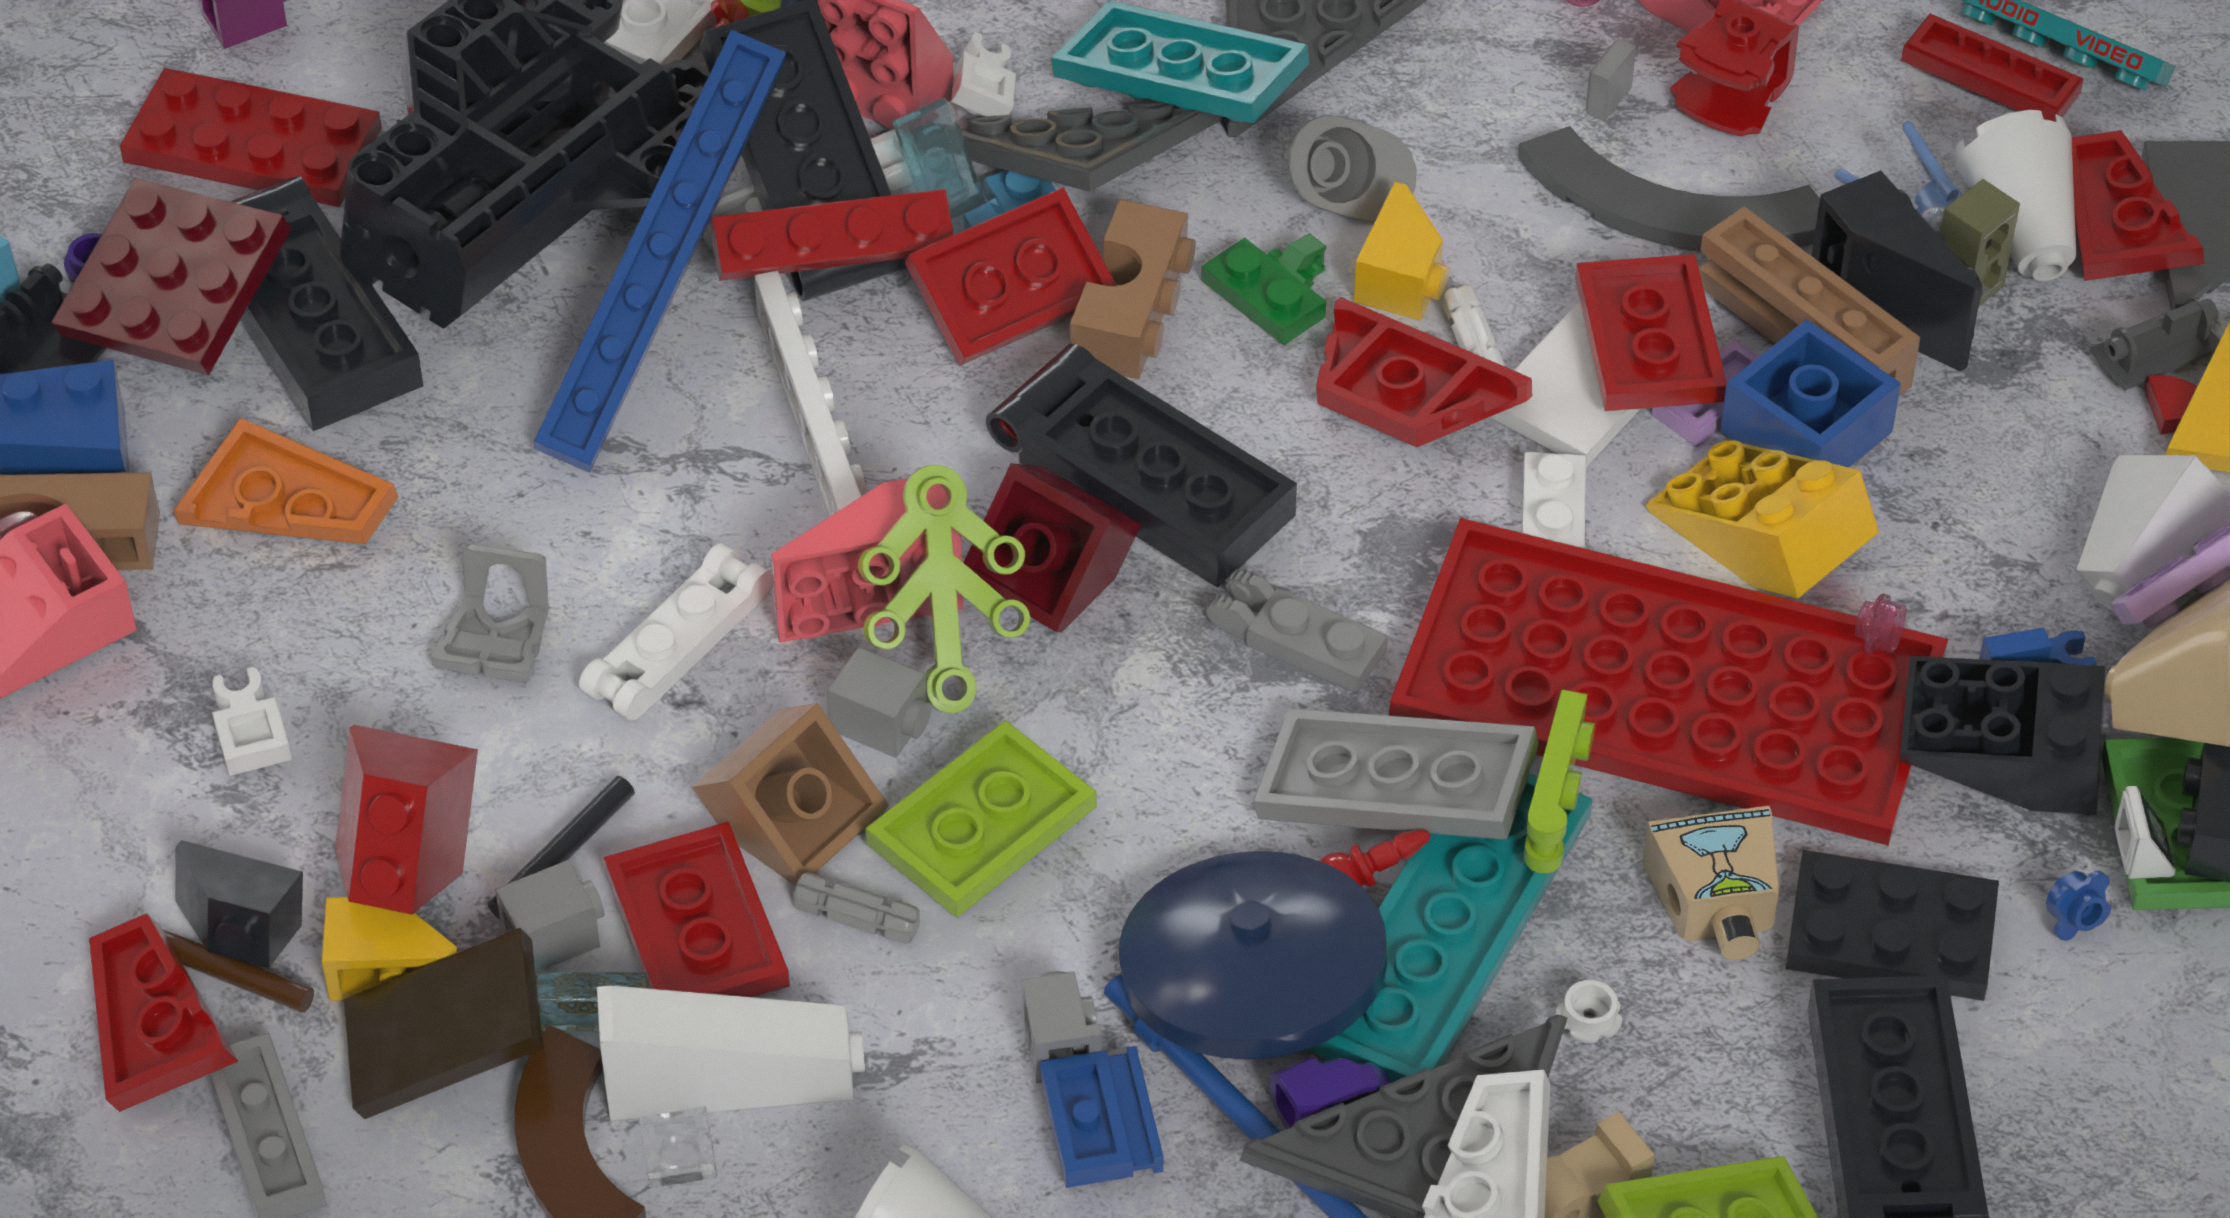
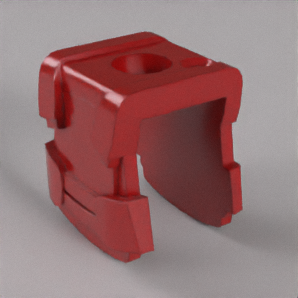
[1670,0,1799,137]

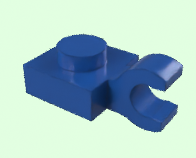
[1979,627,2097,665]

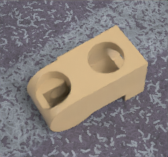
[1545,1111,1655,1218]

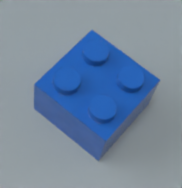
[1720,319,1901,467]

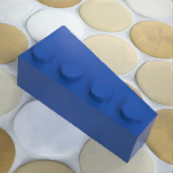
[0,360,129,475]

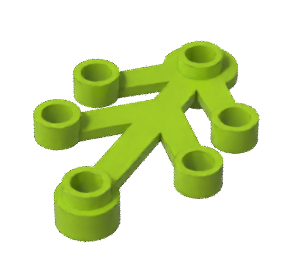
[858,465,1030,713]

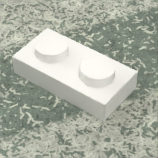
[1522,452,1586,548]

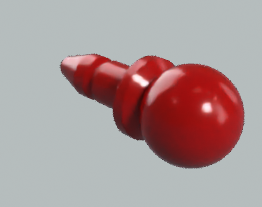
[1318,830,1431,887]

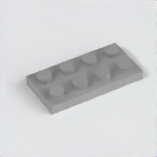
[1253,708,1539,840]

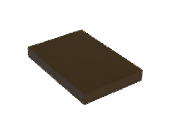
[344,928,543,1119]

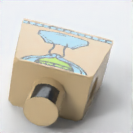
[1643,806,1779,960]

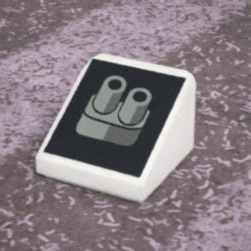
[2114,786,2176,879]

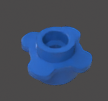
[2046,871,2111,941]

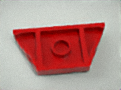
[1316,297,1533,447]

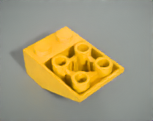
[1646,440,1879,599]

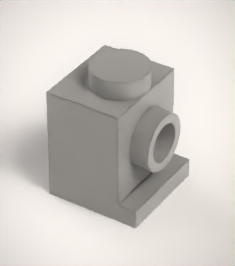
[1022,971,1102,1083]

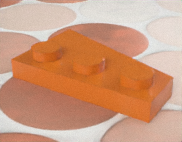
[173,418,398,544]

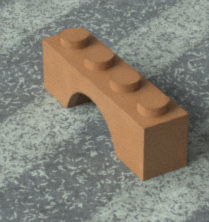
[0,472,160,570]

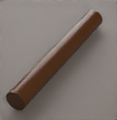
[163,929,314,1013]

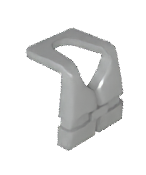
[431,544,549,683]

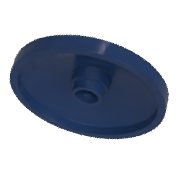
[1119,851,1387,1059]

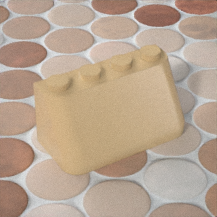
[2105,578,2230,747]

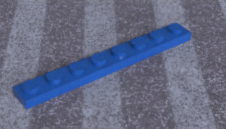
[534,29,786,473]

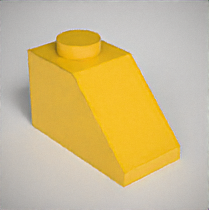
[1354,181,1449,321]
[322,897,458,1001]

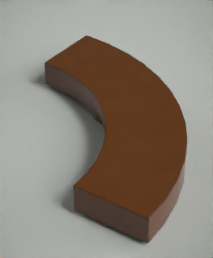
[515,1024,646,1218]

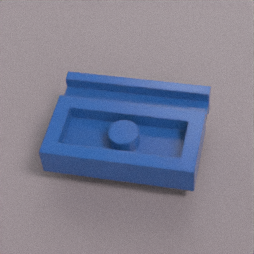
[1040,1046,1164,1188]

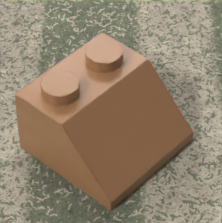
[692,703,889,886]

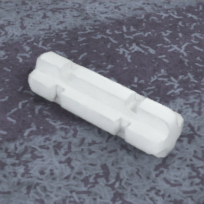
[1443,285,1505,366]

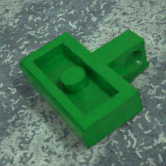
[1201,233,1326,345]

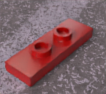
[1901,13,2084,122]

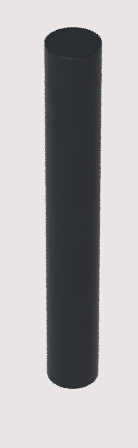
[488,776,635,919]

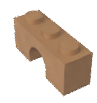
[1070,199,1196,380]

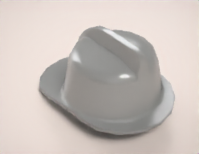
[1284,115,1417,221]

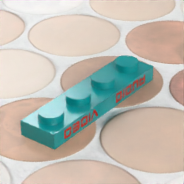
[1960,0,2176,91]

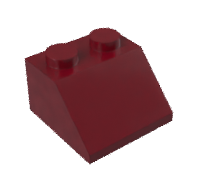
[963,463,1142,633]

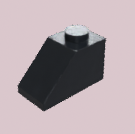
[175,840,303,968]

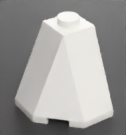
[2077,455,2230,611]

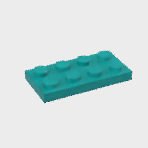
[1051,0,1309,123]

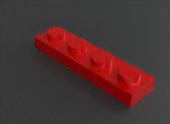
[709,189,954,281]

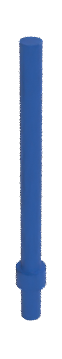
[1104,975,1368,1218]

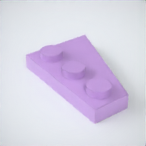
[2109,524,2230,628]

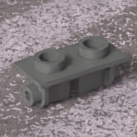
[2090,297,2220,391]

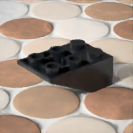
[1811,170,1983,371]
[1900,656,2105,815]

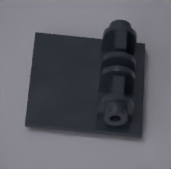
[0,263,107,374]

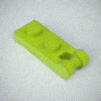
[1524,690,1595,874]

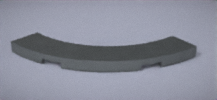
[1518,126,1820,251]

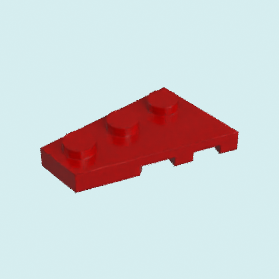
[2072,130,2205,281]
[89,913,239,1112]

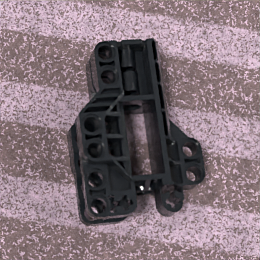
[339,0,710,329]

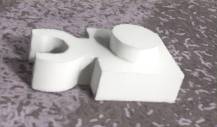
[951,32,1016,117]
[212,666,292,776]

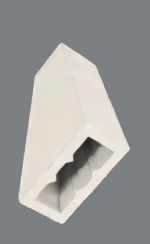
[597,986,865,1121]

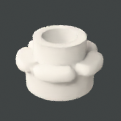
[1556,980,1622,1043]

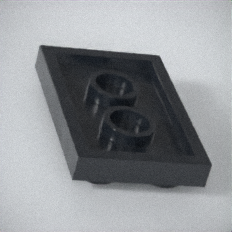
[1785,850,1999,1001]

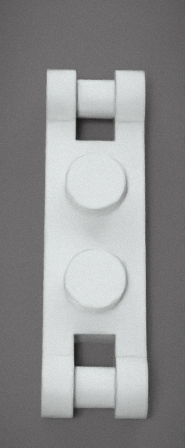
[579,542,773,721]

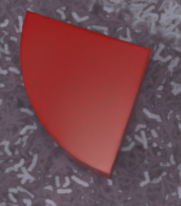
[2144,375,2197,434]

